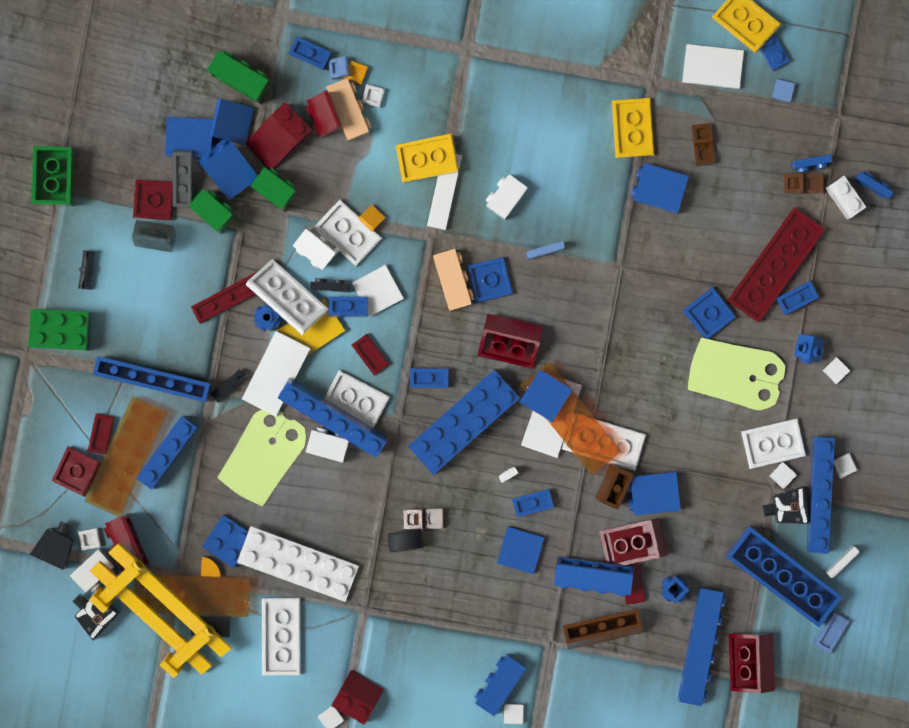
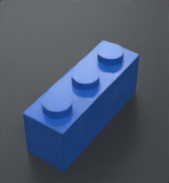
[474,654,527,717]

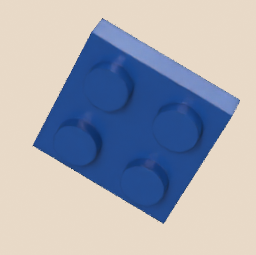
[202,515,248,568]

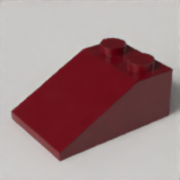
[246,102,313,169]
[599,518,668,565]

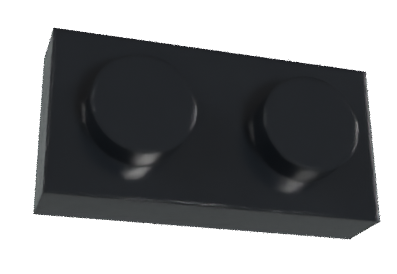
[310,278,350,293]
[191,616,231,637]

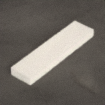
[427,154,462,230]

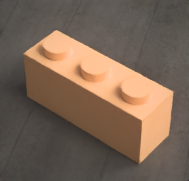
[326,78,371,142]
[433,249,474,311]

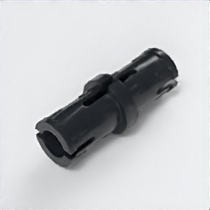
[78,250,95,290]
[210,369,247,403]

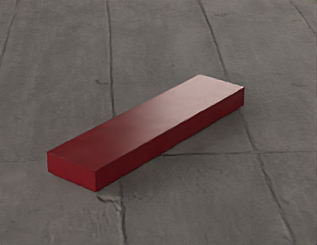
[191,271,258,324]

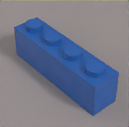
[136,416,199,490]
[554,556,634,596]

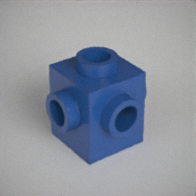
[253,305,282,332]
[794,334,825,364]
[660,575,689,604]

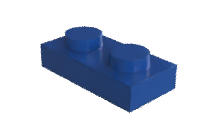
[760,34,790,71]
[288,36,332,71]
[791,154,832,173]
[854,171,893,200]
[776,281,819,316]
[329,297,368,317]
[410,368,449,388]
[512,489,554,517]

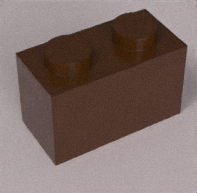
[595,463,634,510]

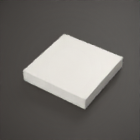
[352,265,404,317]

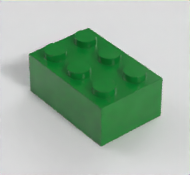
[207,50,271,104]
[31,146,75,206]
[28,309,91,351]

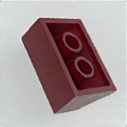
[477,313,543,369]
[104,514,151,572]
[729,632,775,693]

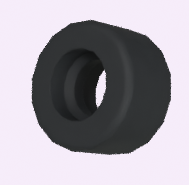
[387,529,423,553]

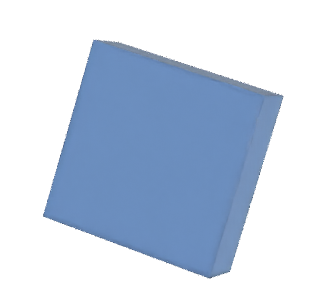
[328,56,350,80]
[771,79,795,103]

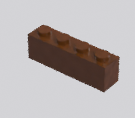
[563,609,643,650]

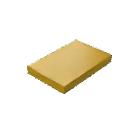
[712,0,781,54]
[612,98,654,158]
[396,134,459,183]
[276,299,345,356]

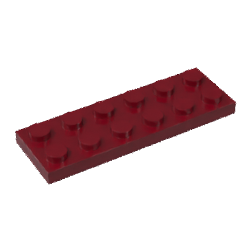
[727,207,825,323]

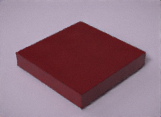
[133,179,173,221]
[52,446,102,497]

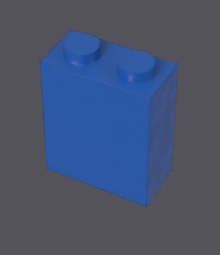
[165,117,217,159]
[199,138,258,200]
[630,163,689,214]
[627,472,681,515]

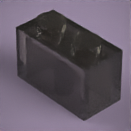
[132,220,176,252]

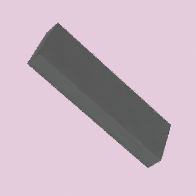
[173,149,193,207]

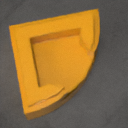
[201,557,221,577]

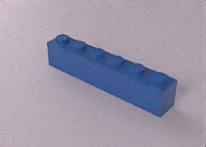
[93,356,212,402]
[278,377,388,458]
[806,437,835,554]
[677,587,726,706]

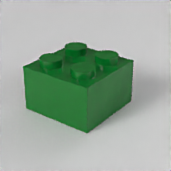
[251,167,298,212]
[188,189,235,234]

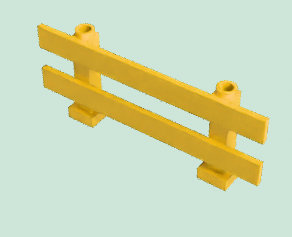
[89,542,232,678]

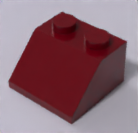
[305,90,342,138]
[331,670,384,725]

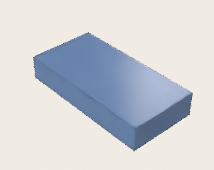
[526,241,565,260]
[813,611,850,654]

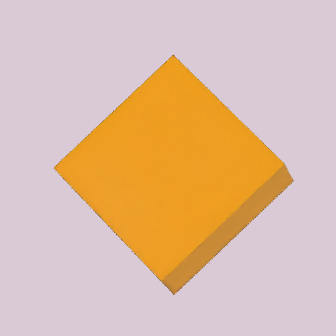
[344,60,368,85]
[358,205,386,231]

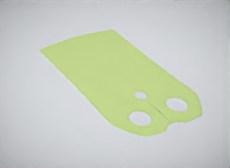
[688,338,785,410]
[217,410,306,507]

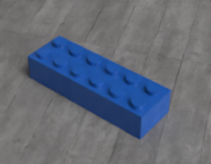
[408,370,519,475]
[725,526,842,627]

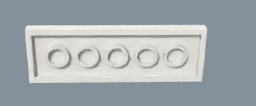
[237,526,359,602]

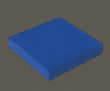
[210,98,254,145]
[467,257,513,303]
[682,287,736,339]
[520,370,572,422]
[497,526,544,574]

